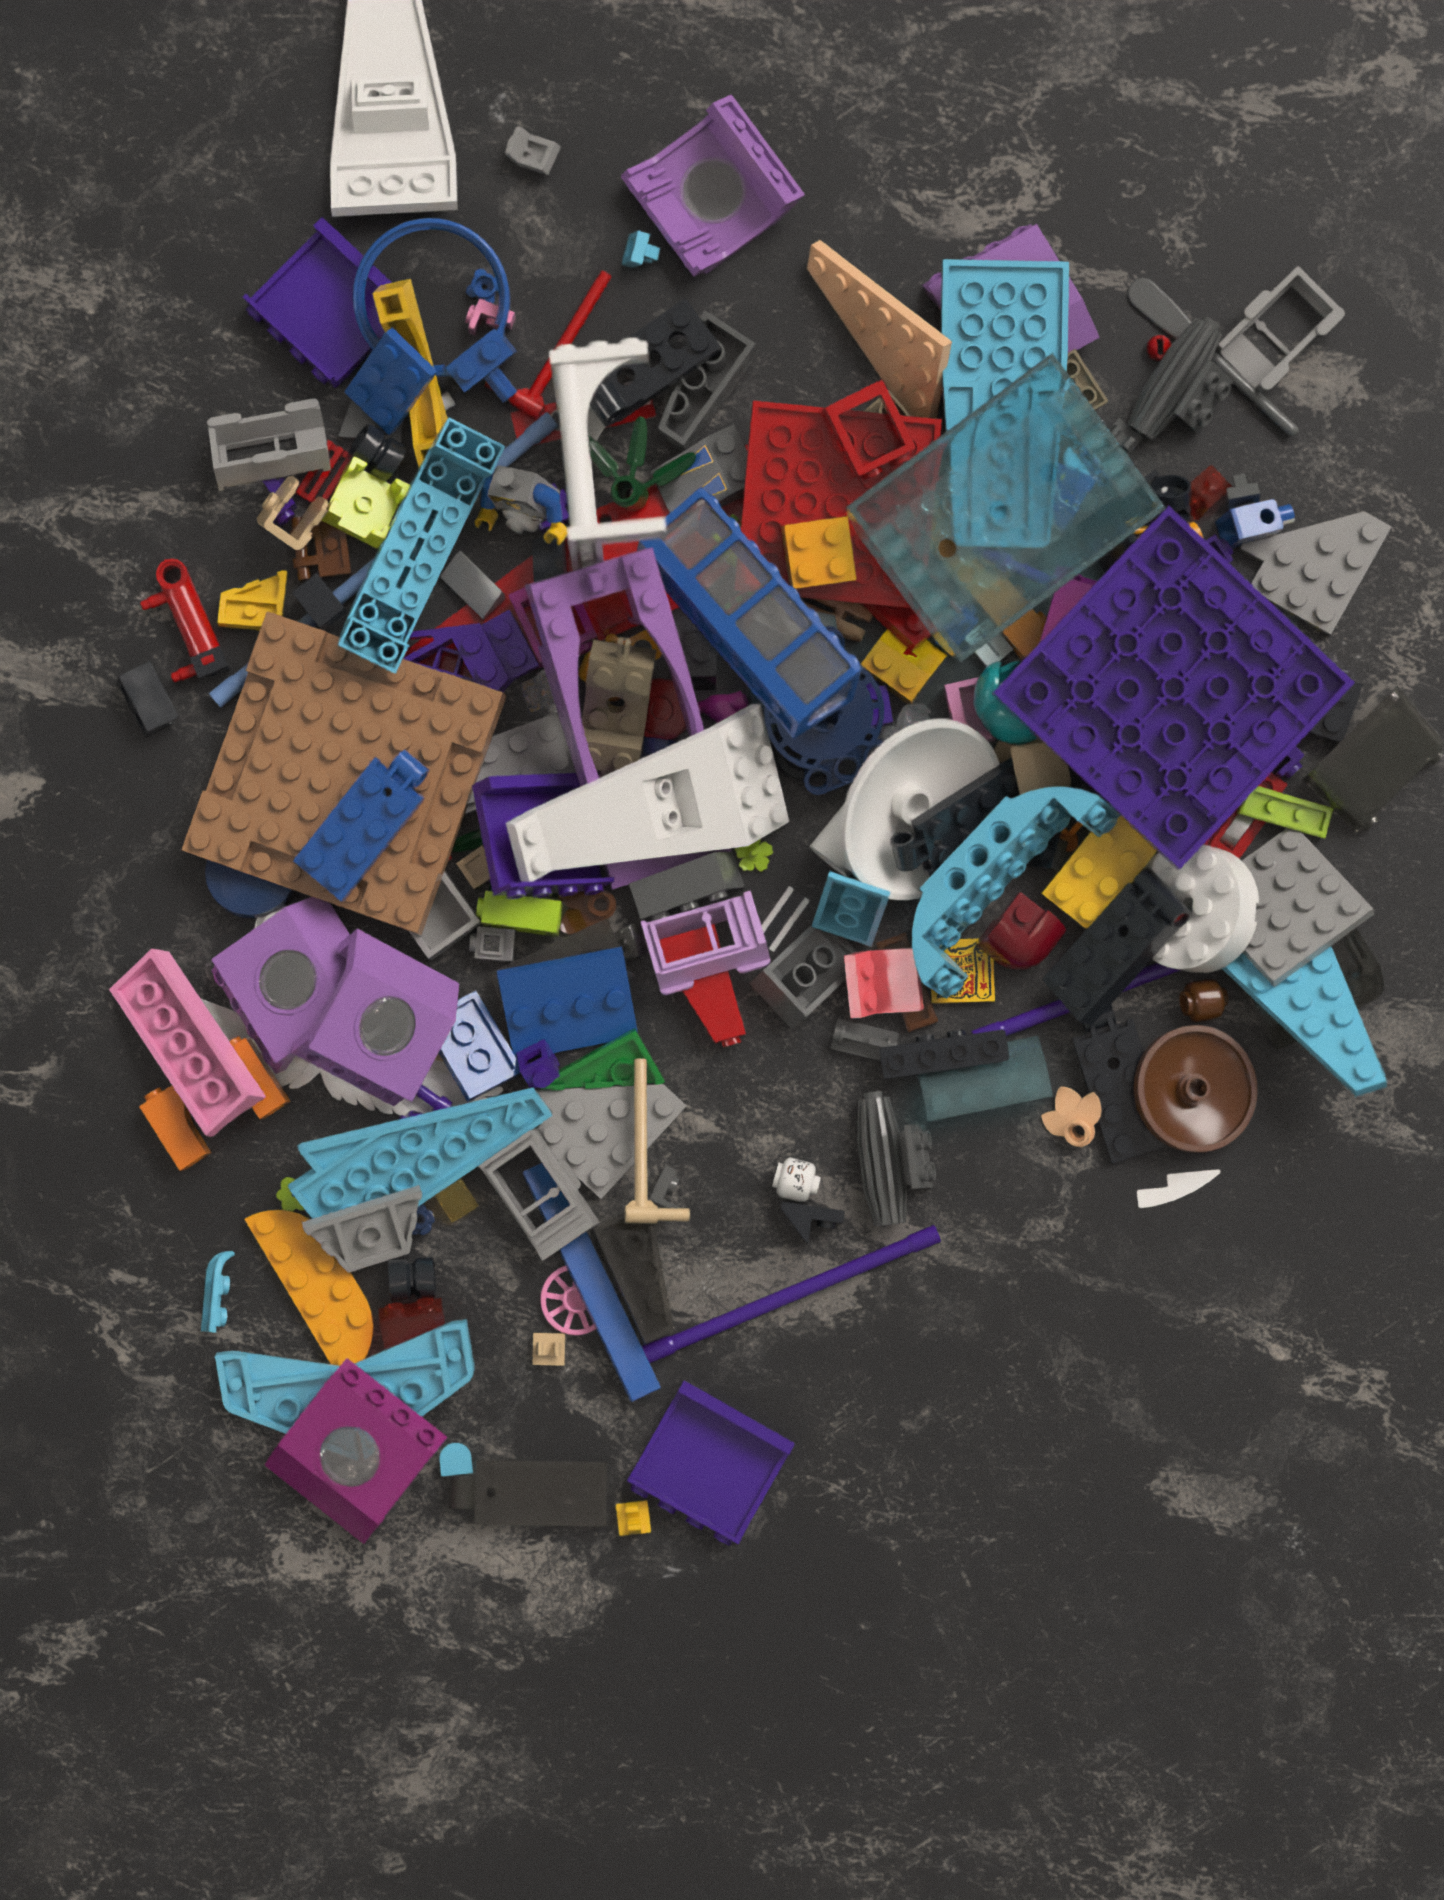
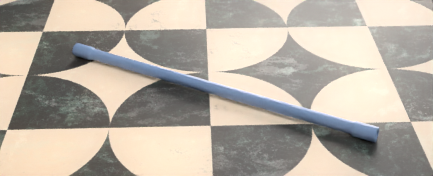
[209,412,558,707]

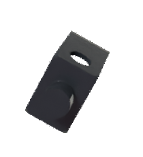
[685,630,717,691]

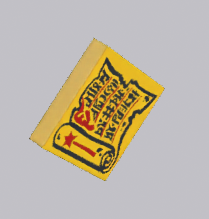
[931,939,995,1004]

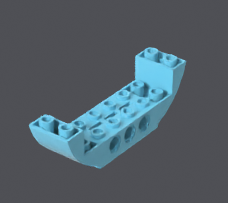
[338,417,505,674]
[912,787,1120,999]

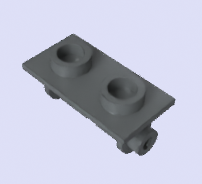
[830,1018,899,1061]

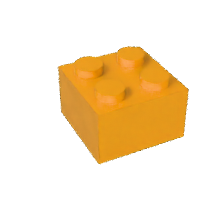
[781,516,856,589]

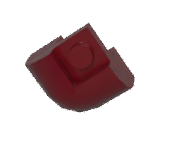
[975,892,1066,970]

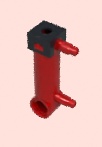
[140,558,230,682]

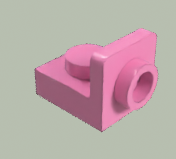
[465,298,516,335]

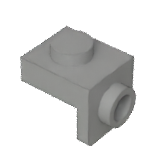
[505,126,561,175]

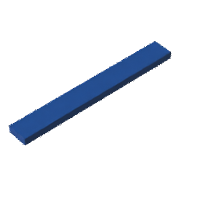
[522,1163,661,1402]

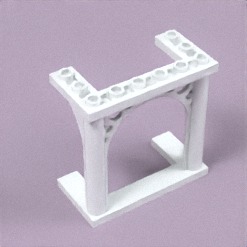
[550,338,666,570]

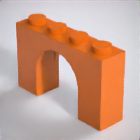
[139,1036,291,1171]

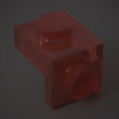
[1190,465,1233,520]

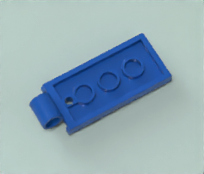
[293,750,430,901]

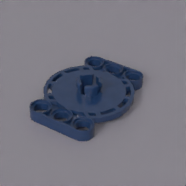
[762,626,884,795]

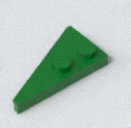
[541,1028,665,1091]

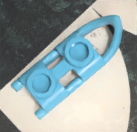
[201,1251,235,1333]

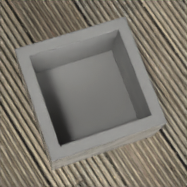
[409,871,482,960]

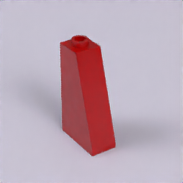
[659,924,746,1048]

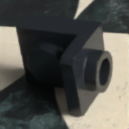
[1026,837,1068,872]

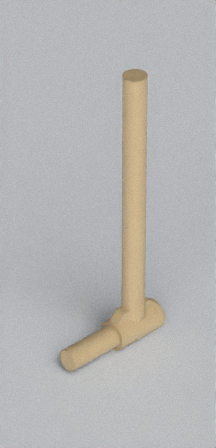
[624,1059,690,1223]

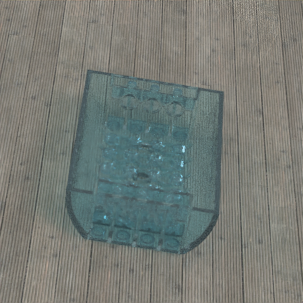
[846,353,1166,662]

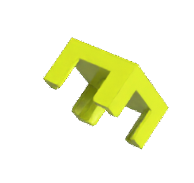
[322,456,410,549]

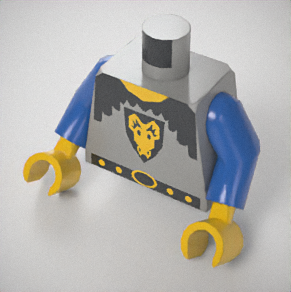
[475,465,568,545]

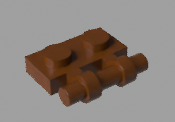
[289,517,351,581]

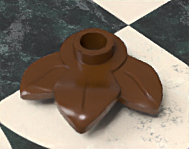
[558,889,616,945]

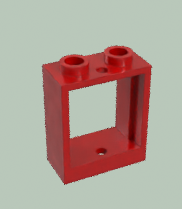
[822,380,916,480]

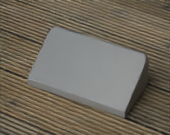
[440,551,506,620]

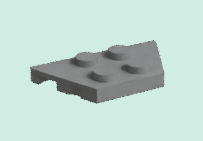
[302,1185,422,1272]

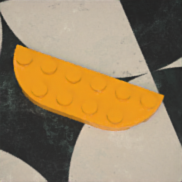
[245,1210,374,1366]

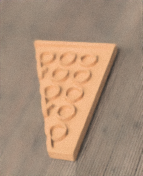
[807,240,952,419]

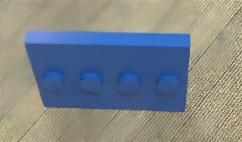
[497,947,638,1060]

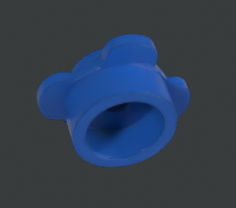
[466,269,498,303]

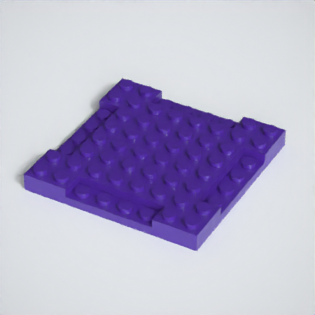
[991,506,1355,870]

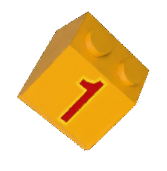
[861,629,947,706]

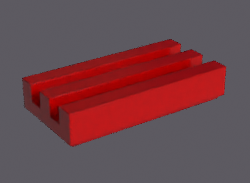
[295,440,351,503]

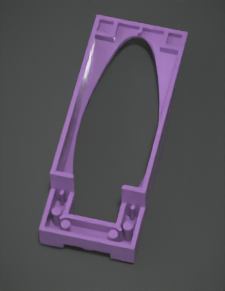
[525,548,731,889]

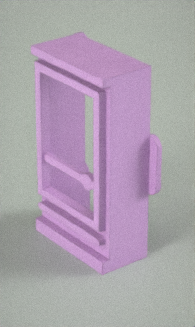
[641,891,771,995]

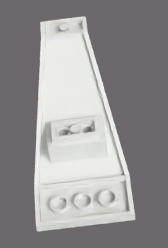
[331,0,458,217]
[506,704,789,882]

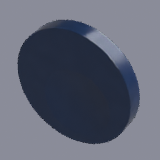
[205,860,294,918]

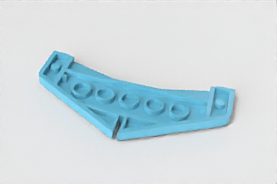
[215,1319,475,1461]

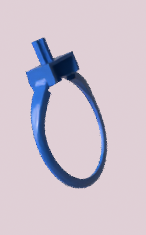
[353,218,518,403]

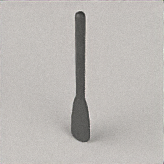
[1127,278,1299,436]

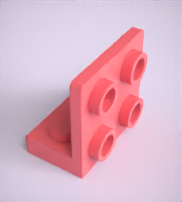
[844,948,924,1018]

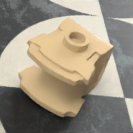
[257,476,328,550]

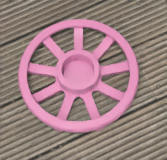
[540,1265,596,1335]

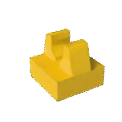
[616,1500,651,1536]

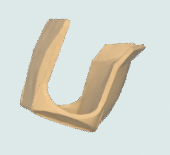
[994,738,1071,795]

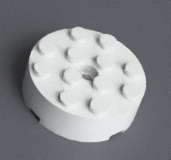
[1142,844,1259,973]

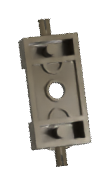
[582,637,656,778]

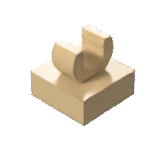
[456,846,490,890]
[533,1333,565,1366]

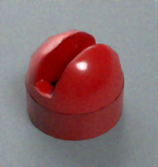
[1146,335,1171,361]

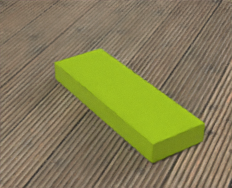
[1236,786,1333,839]

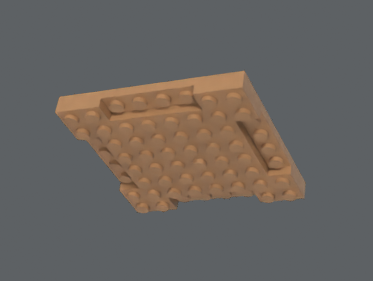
[182,611,507,935]

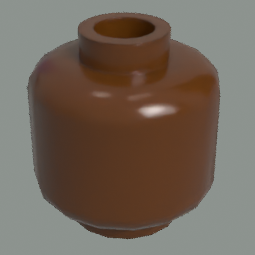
[1179,978,1229,1022]

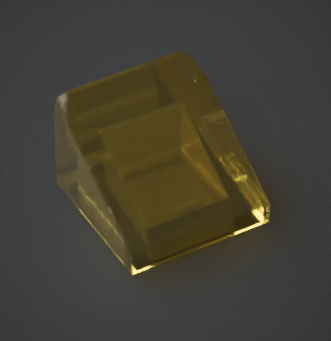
[435,1179,479,1223]

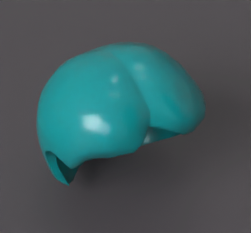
[973,661,1038,745]

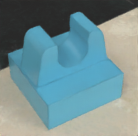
[622,231,660,268]

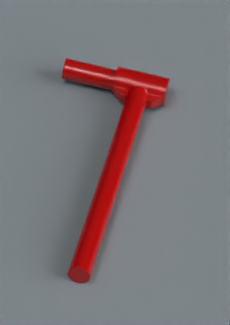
[484,270,612,419]

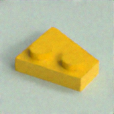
[217,570,288,630]

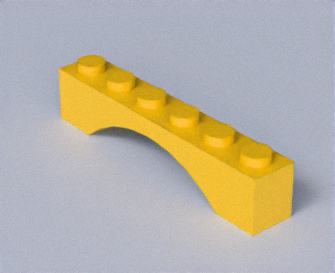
[372,279,447,467]

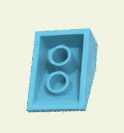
[812,872,890,947]

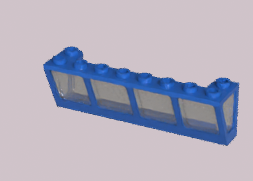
[637,487,862,739]

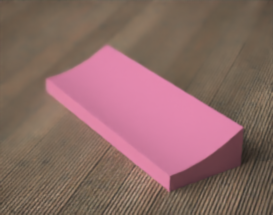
[109,949,266,1137]

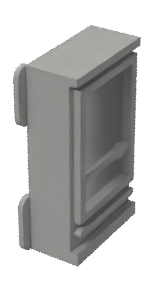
[1215,266,1345,393]
[207,399,331,491]
[479,1128,600,1261]

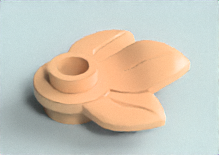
[1041,1087,1102,1147]

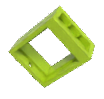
[476,891,563,937]

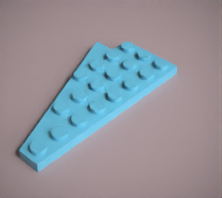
[1221,946,1387,1096]
[288,1088,553,1219]

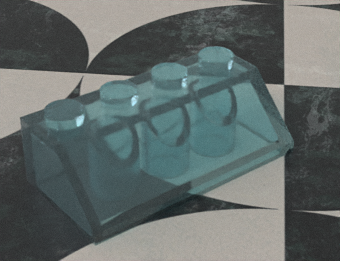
[917,1036,1053,1123]

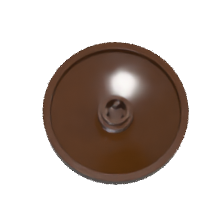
[1134,1025,1258,1153]

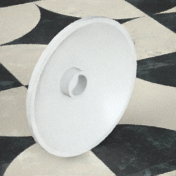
[809,719,1000,900]

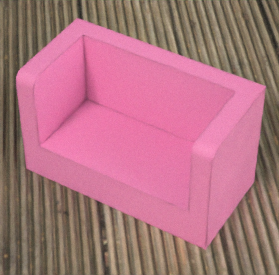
[943,677,996,742]

